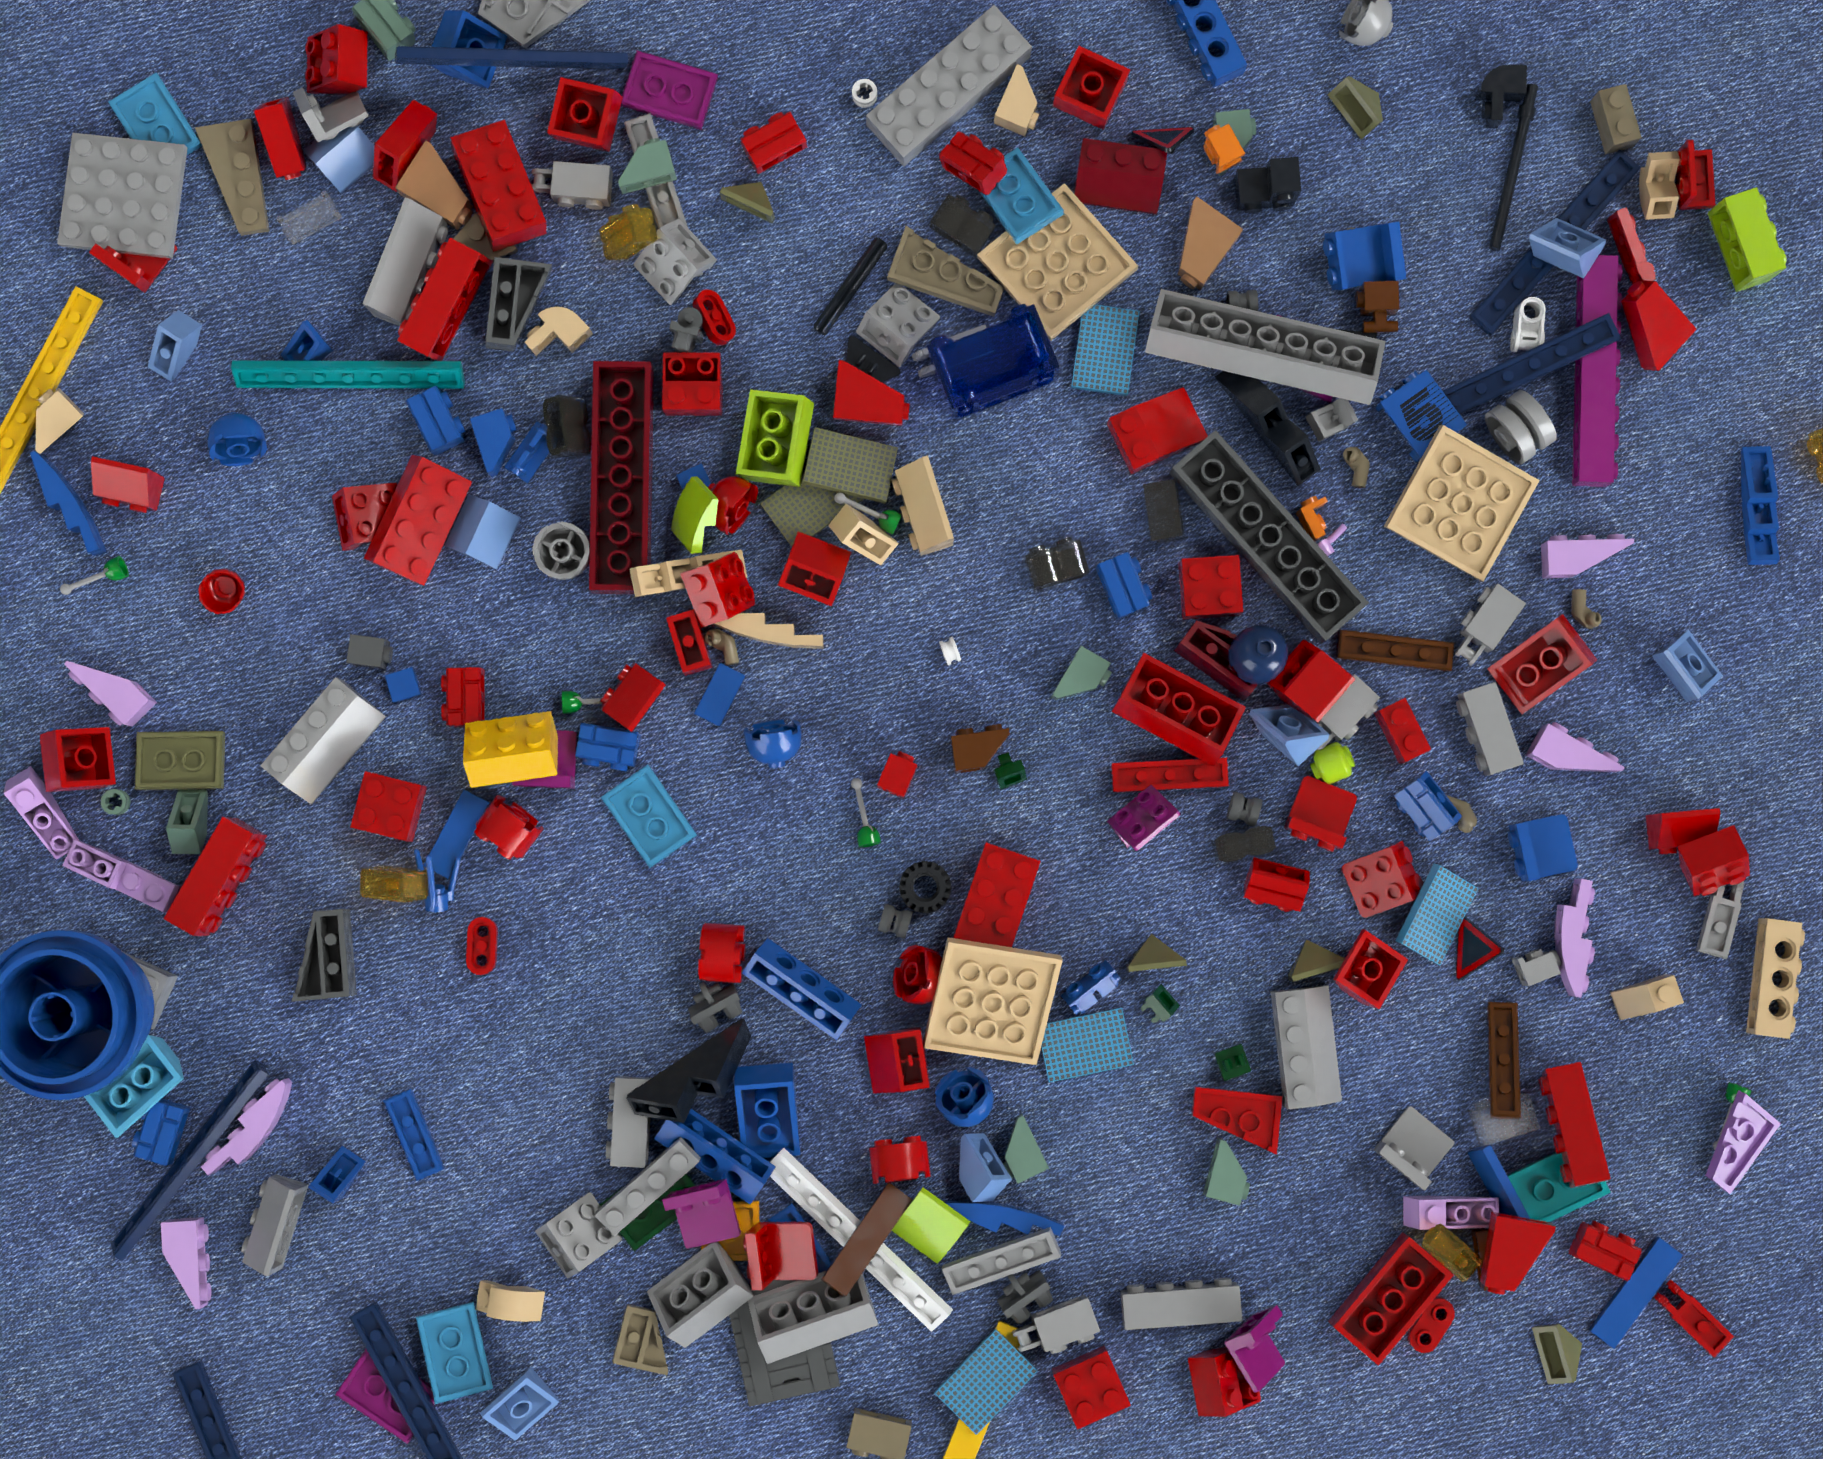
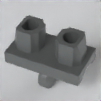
[669,307,704,352]
[688,981,742,1033]
[997,1270,1053,1324]

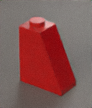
[254,97,307,180]
[373,99,437,192]
[1621,280,1697,371]
[833,360,910,426]
[1480,1212,1556,1295]

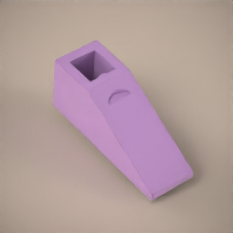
[1541,534,1634,579]
[64,661,157,727]
[1525,722,1625,772]
[4,766,79,860]
[1403,1196,1499,1230]
[161,1217,212,1309]

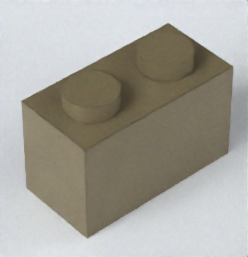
[1590,84,1642,155]
[846,1408,912,1459]

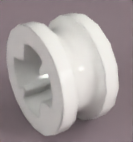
[852,79,877,108]
[939,637,961,665]

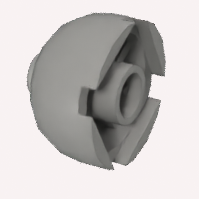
[1339,0,1393,46]
[532,521,590,580]

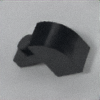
[1475,65,1527,129]

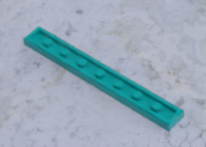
[231,360,465,389]

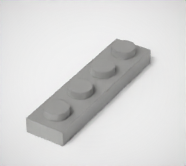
[594,1137,701,1236]
[942,1227,1061,1295]

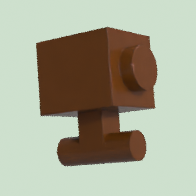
[1355,281,1399,333]

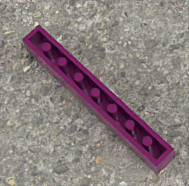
[1572,255,1622,487]

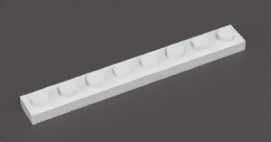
[770,1148,953,1332]

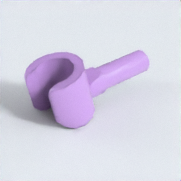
[1317,524,1347,556]

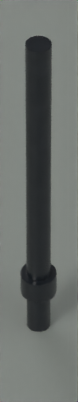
[1489,84,1538,251]

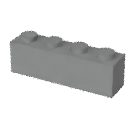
[1120,1278,1242,1330]

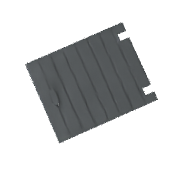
[729,1280,841,1407]

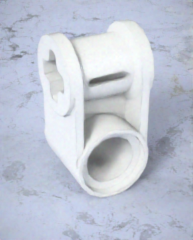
[1510,297,1546,352]

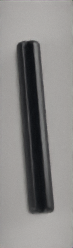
[814,237,887,336]

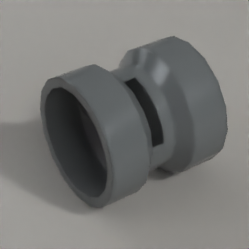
[1226,290,1258,311]
[1226,791,1262,827]
[877,904,913,939]

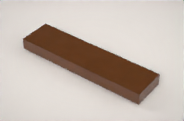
[1336,629,1455,672]
[1487,1002,1521,1119]
[821,1183,912,1297]

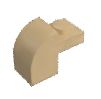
[1639,151,1680,220]
[525,307,593,356]
[475,1280,545,1322]

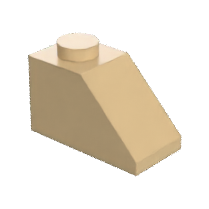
[994,64,1040,136]
[35,388,84,454]
[828,504,898,565]
[1610,974,1684,1020]

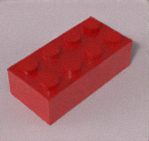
[450,119,547,252]
[397,237,493,361]
[363,455,472,586]
[1112,652,1246,766]
[163,817,267,936]
[953,842,1041,947]
[1538,1062,1611,1188]
[1328,1232,1454,1366]

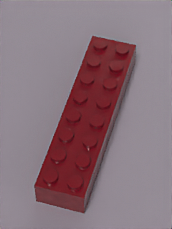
[589,361,654,594]

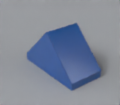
[281,320,334,361]
[308,1146,366,1204]

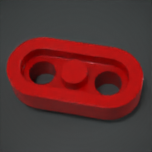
[693,289,736,346]
[466,917,498,975]
[1408,1297,1455,1353]

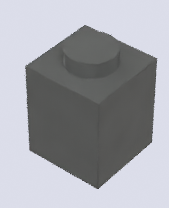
[346,634,393,670]

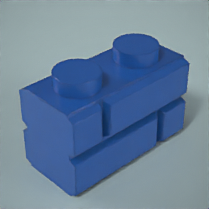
[406,386,466,456]
[1095,552,1153,620]
[575,723,641,772]
[1394,770,1462,841]
[132,1098,191,1166]

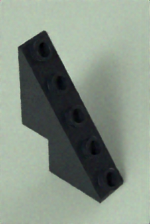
[1215,371,1321,486]
[626,1018,751,1123]

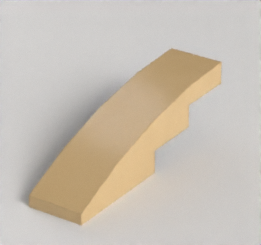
[630,550,747,597]
[713,613,824,649]

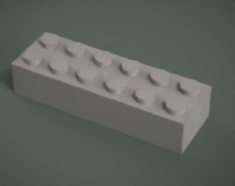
[866,5,1032,167]

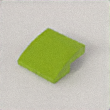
[671,476,718,554]
[891,1187,971,1264]

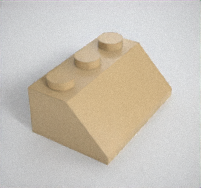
[891,455,954,556]

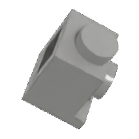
[1511,948,1561,986]

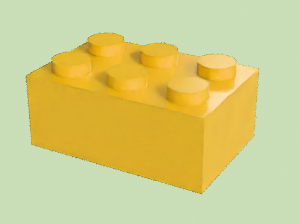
[463,711,558,788]

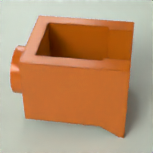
[1203,124,1245,174]

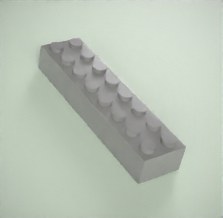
[1145,289,1386,405]

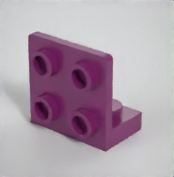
[512,730,577,789]
[1107,785,1180,851]
[662,1179,741,1249]
[1224,1305,1285,1393]

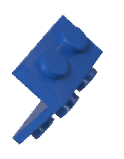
[1508,814,1578,881]

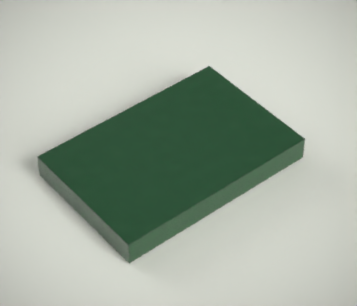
[600,1173,696,1251]

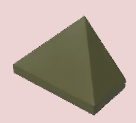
[1327,76,1383,139]
[719,182,775,224]
[1126,934,1187,972]
[1288,940,1345,982]
[1532,1324,1582,1385]

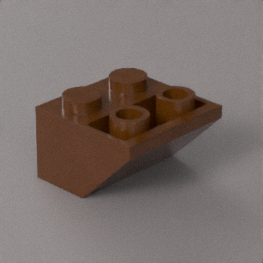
[950,724,1010,774]

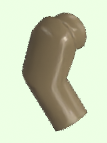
[1343,447,1370,488]
[1571,589,1602,629]
[704,629,740,666]
[1445,794,1477,833]

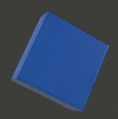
[385,667,422,703]

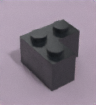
[1234,157,1302,214]

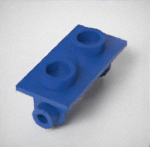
[504,421,560,483]
[1061,960,1122,1015]

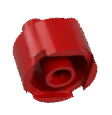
[474,795,544,860]
[698,923,746,983]
[869,1136,931,1184]

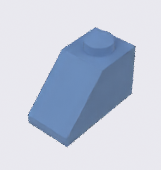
[148,310,202,382]
[959,1133,1012,1202]

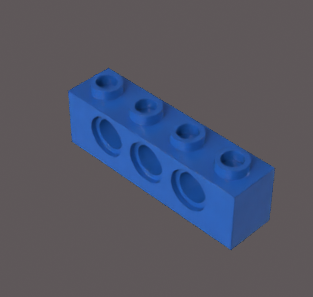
[1166,0,1247,88]
[742,938,862,1041]
[654,1109,776,1205]

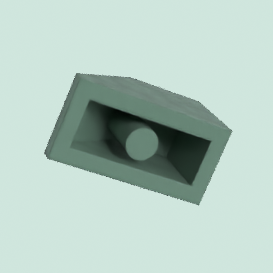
[1212,109,1256,176]
[618,138,677,194]
[1051,646,1112,700]
[166,789,208,854]
[1003,1113,1049,1184]
[1203,1137,1250,1206]

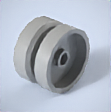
[1485,390,1557,465]

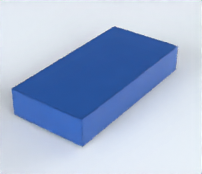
[694,663,746,727]

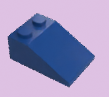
[734,1063,800,1158]

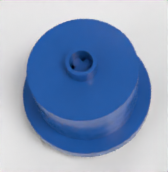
[0,929,154,1100]

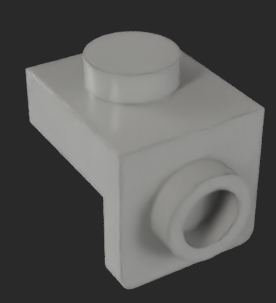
[1305,398,1358,442]

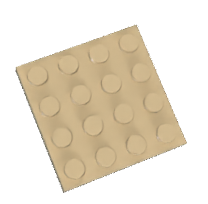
[977,183,1138,341]
[1384,425,1540,582]
[923,937,1063,1065]

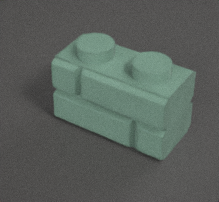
[352,0,416,61]

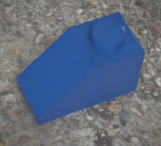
[470,408,517,477]

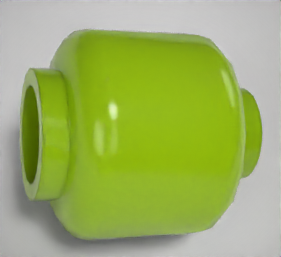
[1310,742,1355,784]

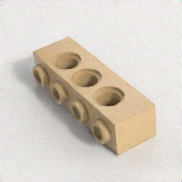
[1746,918,1805,1039]

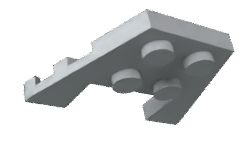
[478,0,591,49]

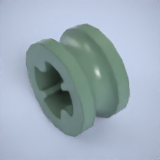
[101,789,131,815]

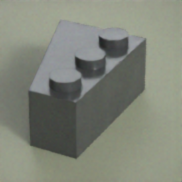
[485,257,552,352]
[291,909,357,1002]

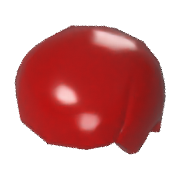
[198,568,245,614]

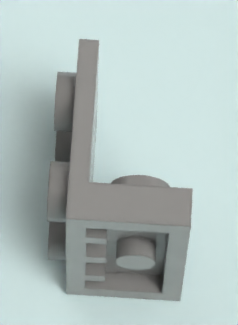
[293,87,369,142]
[634,219,717,305]
[856,283,940,367]
[1373,1106,1454,1191]
[535,1192,622,1279]

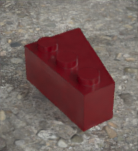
[1174,620,1258,701]

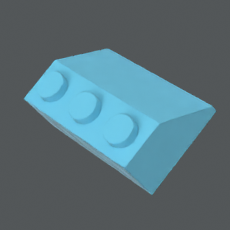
[84,1035,184,1138]

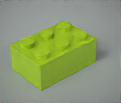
[1707,187,1787,292]
[736,389,814,487]

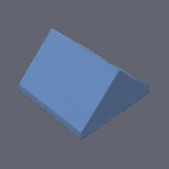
[304,126,374,194]
[1529,218,1607,279]
[444,494,521,570]
[1652,629,1723,702]
[1249,705,1330,766]
[480,1367,559,1441]

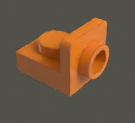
[1296,496,1328,541]

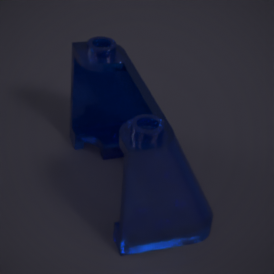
[927,304,1060,420]

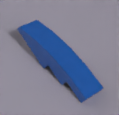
[1741,446,1780,565]
[30,451,107,556]
[944,1200,1064,1237]

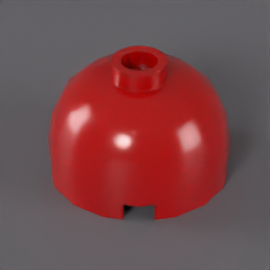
[708,476,758,535]
[893,945,942,1005]

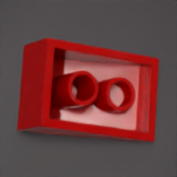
[1107,387,1208,475]
[1487,614,1598,714]

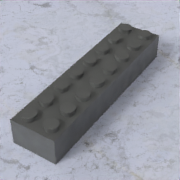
[1169,430,1369,644]

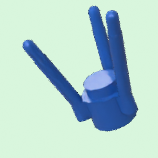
[414,849,461,912]

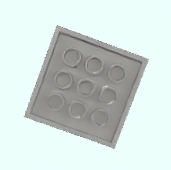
[57,133,188,259]

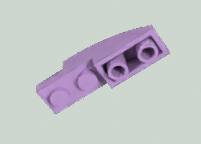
[62,839,180,913]
[1554,879,1595,998]
[201,1078,292,1176]

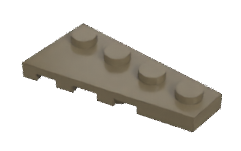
[195,118,270,236]
[887,226,1004,317]

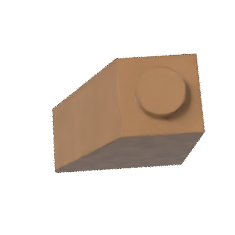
[395,140,473,230]
[1178,196,1243,291]

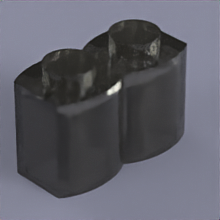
[929,194,996,258]
[543,395,591,458]
[1024,537,1090,591]
[1211,826,1276,862]

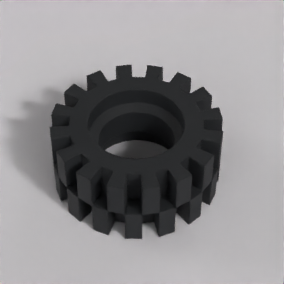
[899,861,951,913]

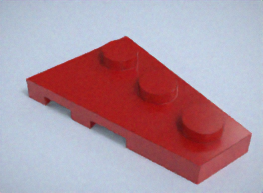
[1192,1086,1283,1155]

